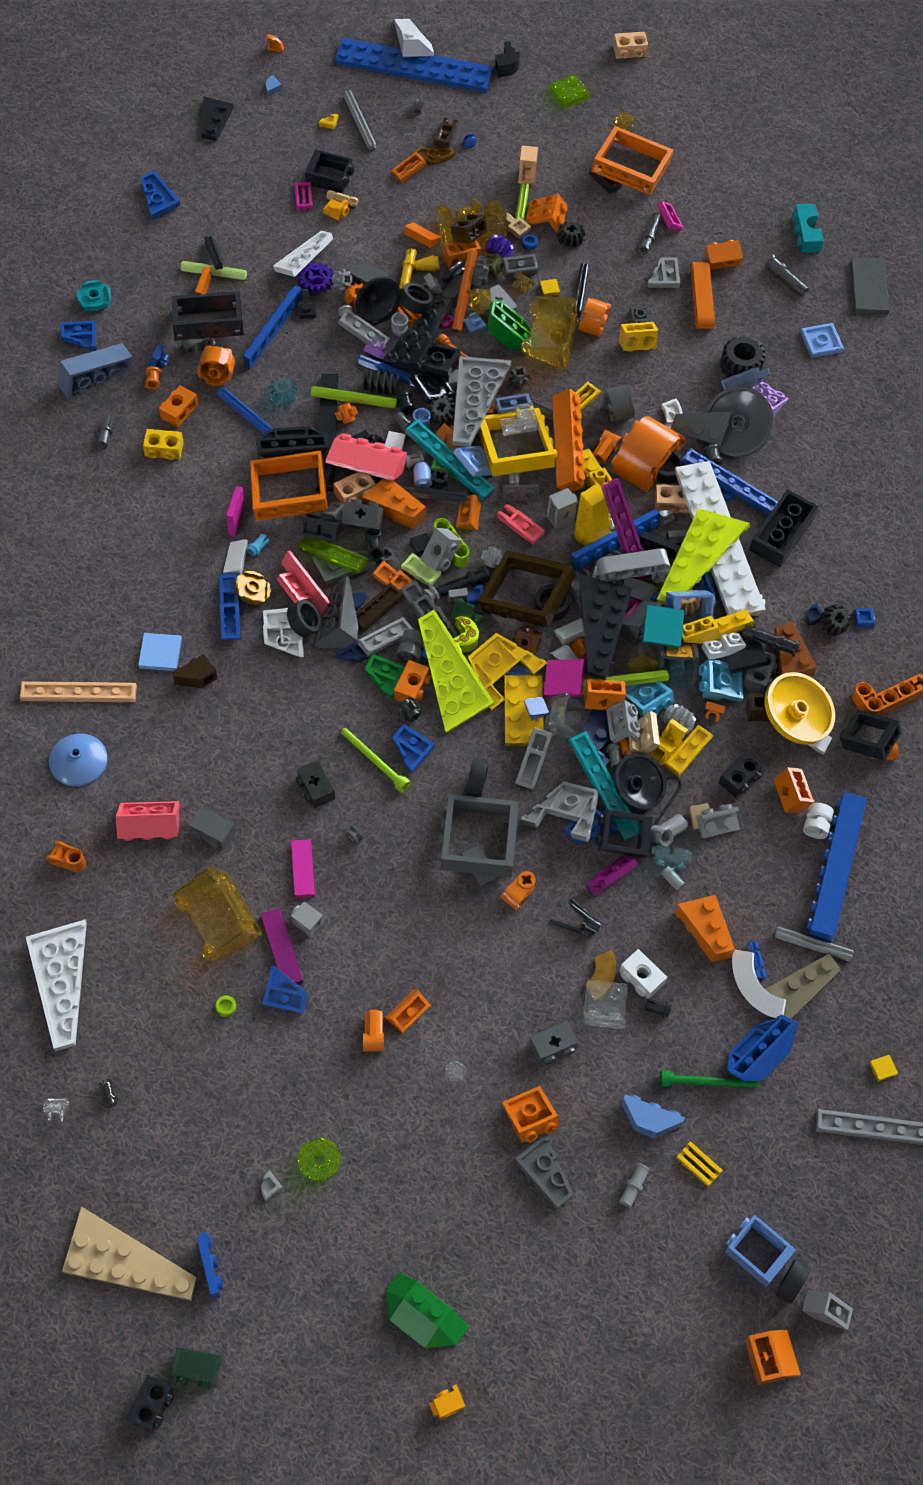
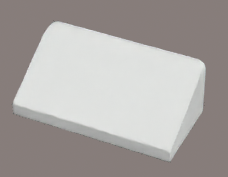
[223,539,248,576]
[554,618,584,645]

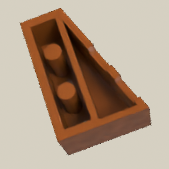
[773,621,817,678]

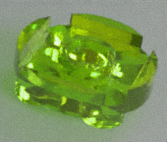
[298,1138,341,1182]

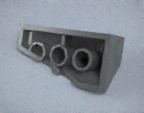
[315,576,358,649]

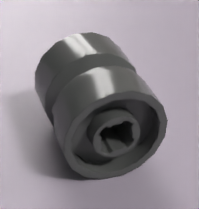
[396,629,424,663]

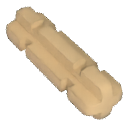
[326,190,358,207]

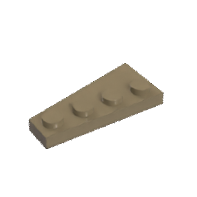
[766,953,841,1019]

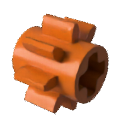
[335,403,358,424]

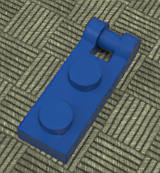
[197,1232,223,1299]

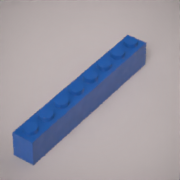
[806,792,867,943]

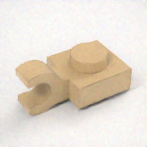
[502,213,531,239]

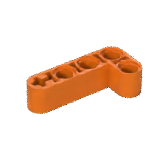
[852,674,923,716]

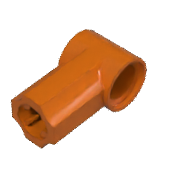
[593,430,622,465]
[363,1010,384,1052]

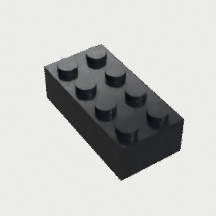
[749,489,819,567]

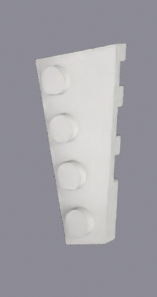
[273,231,333,277]

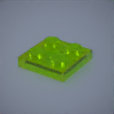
[548,74,591,109]

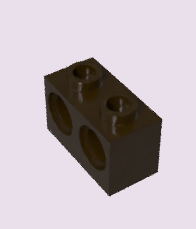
[451,213,487,244]

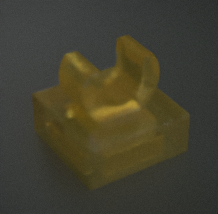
[513,270,535,293]

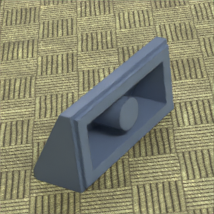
[494,393,533,414]

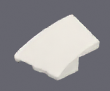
[263,608,304,657]

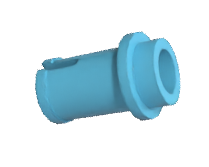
[247,534,269,557]

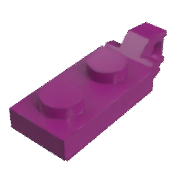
[586,855,638,896]

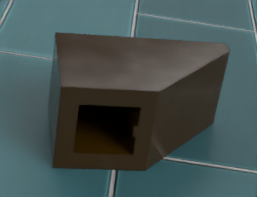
[172,654,218,688]
[746,694,770,721]

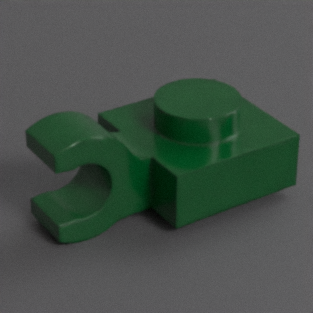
[449,598,484,624]

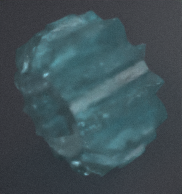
[268,376,298,406]

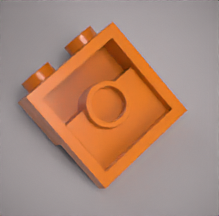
[502,1086,559,1143]

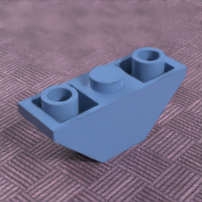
[622,1094,685,1138]

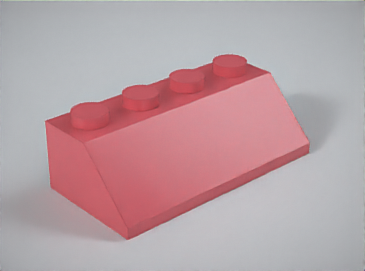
[325,434,407,480]

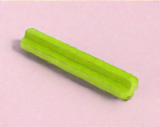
[515,183,529,220]

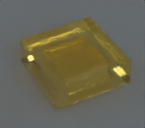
[614,111,636,131]

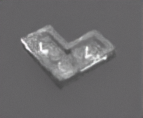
[500,402,538,436]

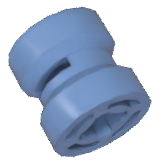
[413,408,430,429]

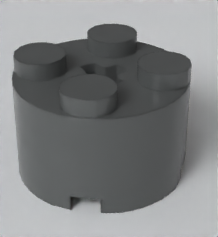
[601,384,635,424]

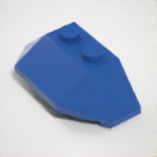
[728,1014,798,1081]

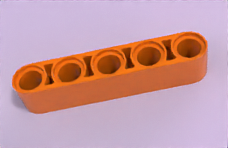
[691,262,715,330]

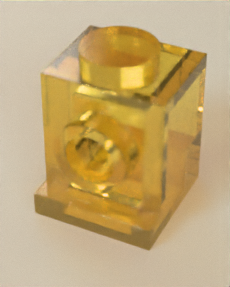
[466,289,491,314]

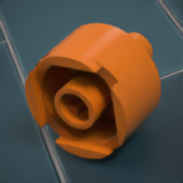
[578,298,611,338]
[197,346,235,387]

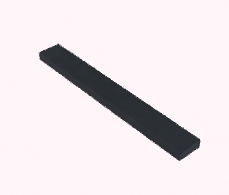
[315,373,339,491]

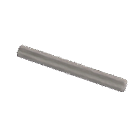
[344,90,376,150]

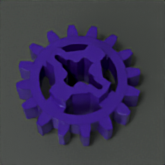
[298,262,334,295]

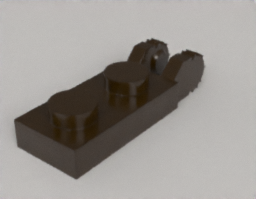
[433,118,458,148]

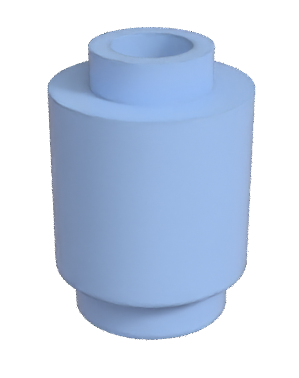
[413,462,432,488]

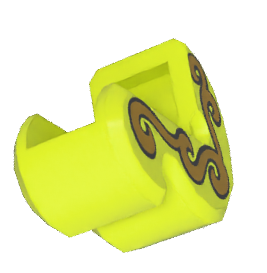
[453,616,479,653]

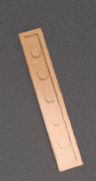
[20,682,137,702]

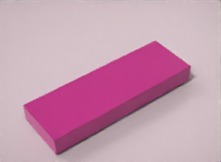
[291,839,315,898]

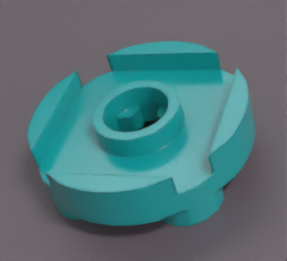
[77,280,112,312]

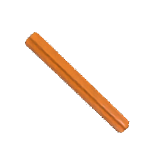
[452,249,478,331]

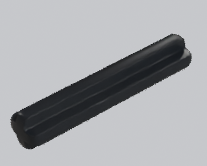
[204,236,223,270]

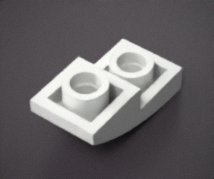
[701,633,746,659]

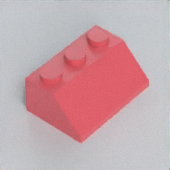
[116,801,179,841]

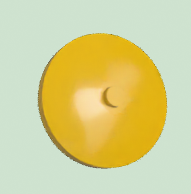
[764,672,835,745]

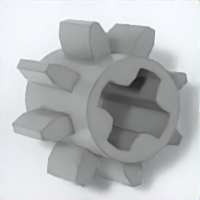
[331,268,353,290]
[481,547,503,568]

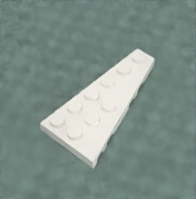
[26,919,87,1051]

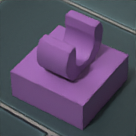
[363,339,386,360]

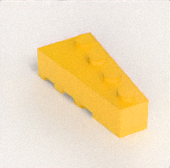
[574,483,612,546]

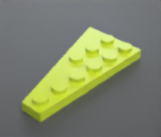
[418,610,494,733]

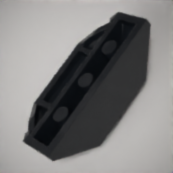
[256,426,329,459]

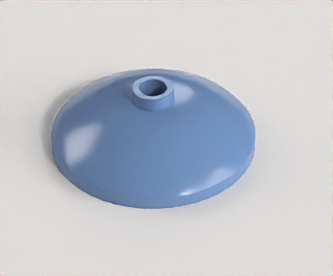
[49,734,108,787]

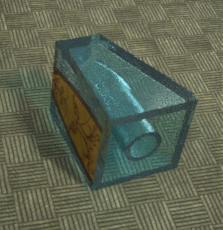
[656,637,699,688]

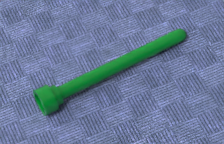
[660,1070,760,1088]

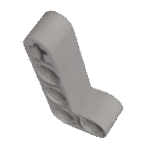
[596,549,670,583]

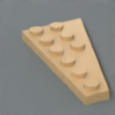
[62,1206,197,1301]

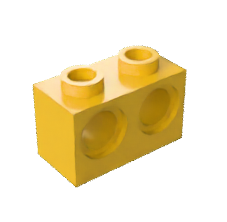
[619,322,658,352]
[143,429,183,460]

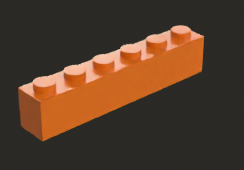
[552,388,585,492]

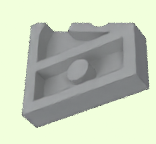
[647,258,680,288]

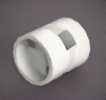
[803,803,834,839]

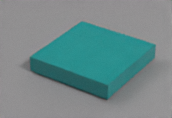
[642,605,684,648]

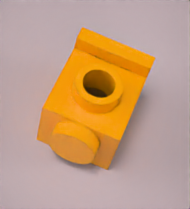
[429,1384,465,1420]

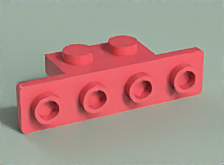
[277,551,330,614]

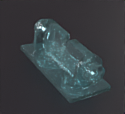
[650,845,692,869]

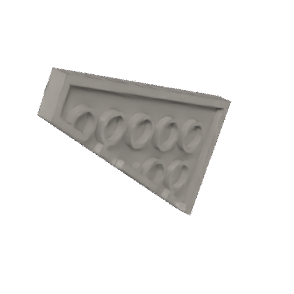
[452,356,511,447]

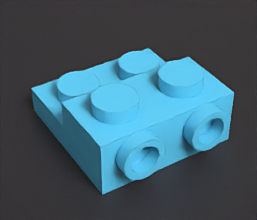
[699,659,743,702]
[625,682,674,717]

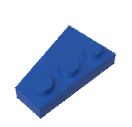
[140,170,180,219]

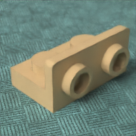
[629,711,660,755]

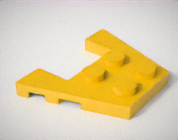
[468,633,547,711]

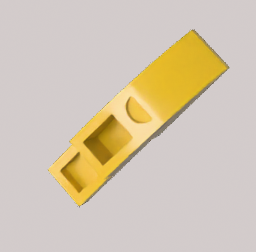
[583,449,612,488]
[682,609,754,644]

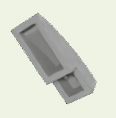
[515,727,552,789]

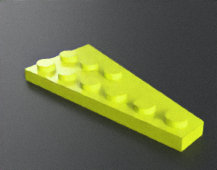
[657,508,750,605]

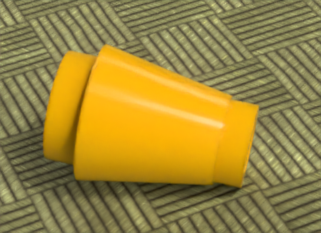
[415,255,440,272]

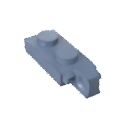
[721,367,770,390]

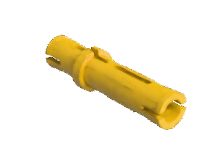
[399,249,417,291]

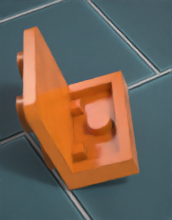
[525,193,568,232]

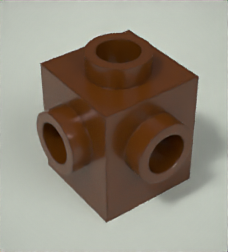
[512,626,543,654]

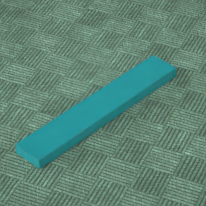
[405,419,495,501]
[568,731,639,842]

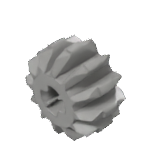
[662,704,696,734]

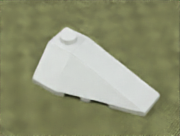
[394,19,434,57]

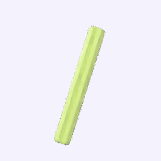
[181,261,247,280]

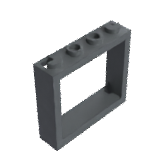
[437,794,519,877]

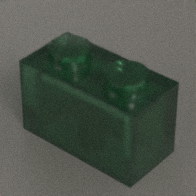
[170,1347,223,1389]

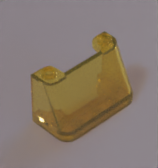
[435,201,507,249]
[521,296,578,370]
[172,866,262,961]

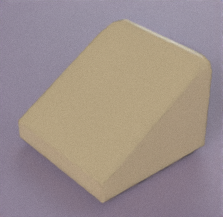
[688,803,710,830]

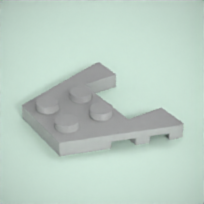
[521,782,599,842]

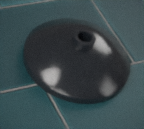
[355,276,401,325]
[614,753,667,810]

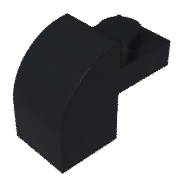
[495,41,520,77]

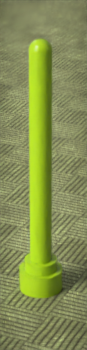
[341,728,411,793]

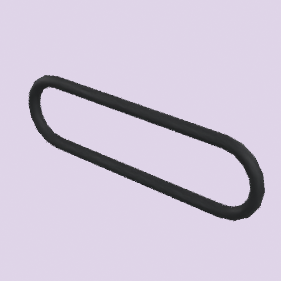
[639,775,682,827]

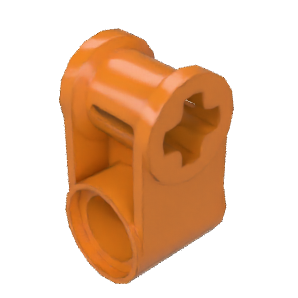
[45,841,86,873]
[500,871,536,910]

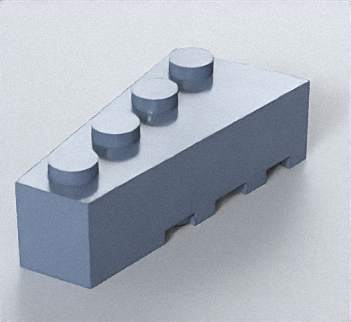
[58,343,133,400]

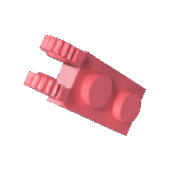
[496,504,545,545]

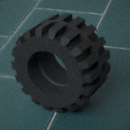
[720,336,766,378]

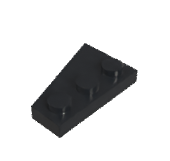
[201,96,234,141]

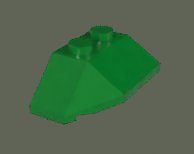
[488,300,538,352]
[386,1272,469,1349]

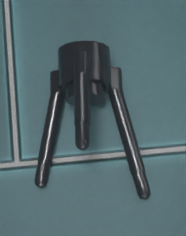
[549,898,602,937]

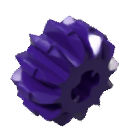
[485,234,514,259]

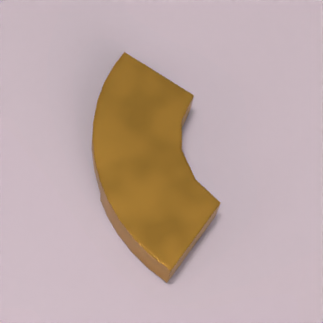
[414,146,456,164]
[585,950,616,1002]

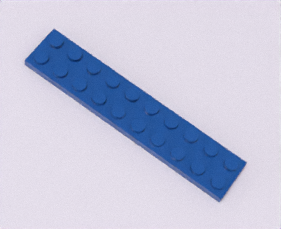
[335,38,493,93]

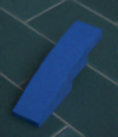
[219,574,240,640]

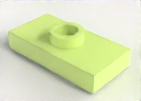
[401,553,441,586]

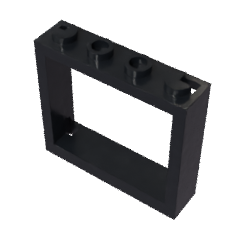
[172,291,244,341]

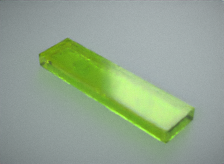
[297,536,368,573]

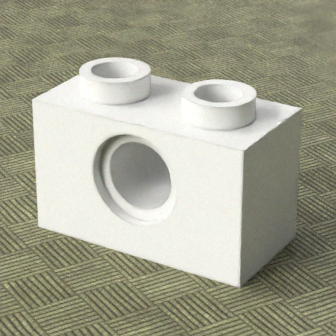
[619,949,667,999]

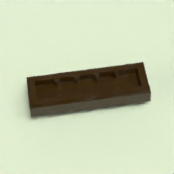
[356,583,404,632]

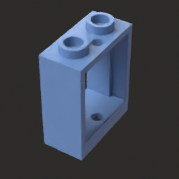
[665,590,716,625]
[725,1215,796,1287]

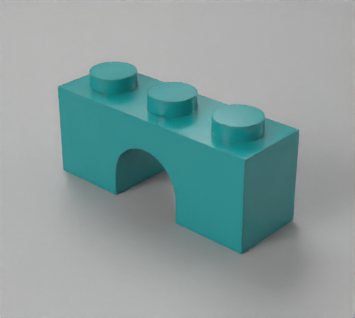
[792,204,824,253]

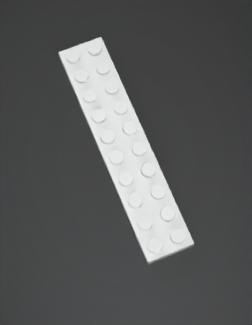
[675,461,765,616]

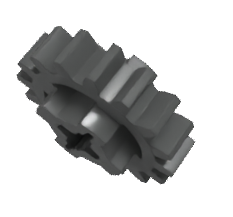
[472,256,489,293]

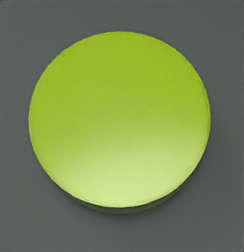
[215,996,237,1017]

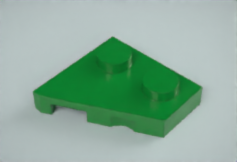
[365,654,405,699]

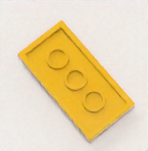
[504,675,543,746]

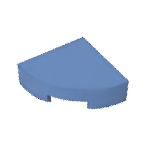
[266,75,282,95]

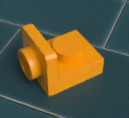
[323,199,349,221]

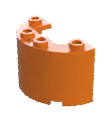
[611,416,686,492]

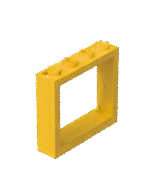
[478,408,558,476]

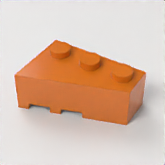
[362,478,426,529]
[675,895,735,963]

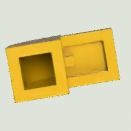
[647,719,688,766]

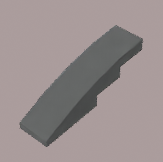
[400,580,458,638]

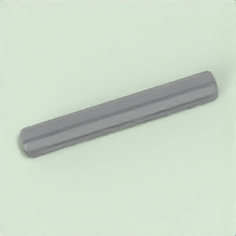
[775,927,853,961]

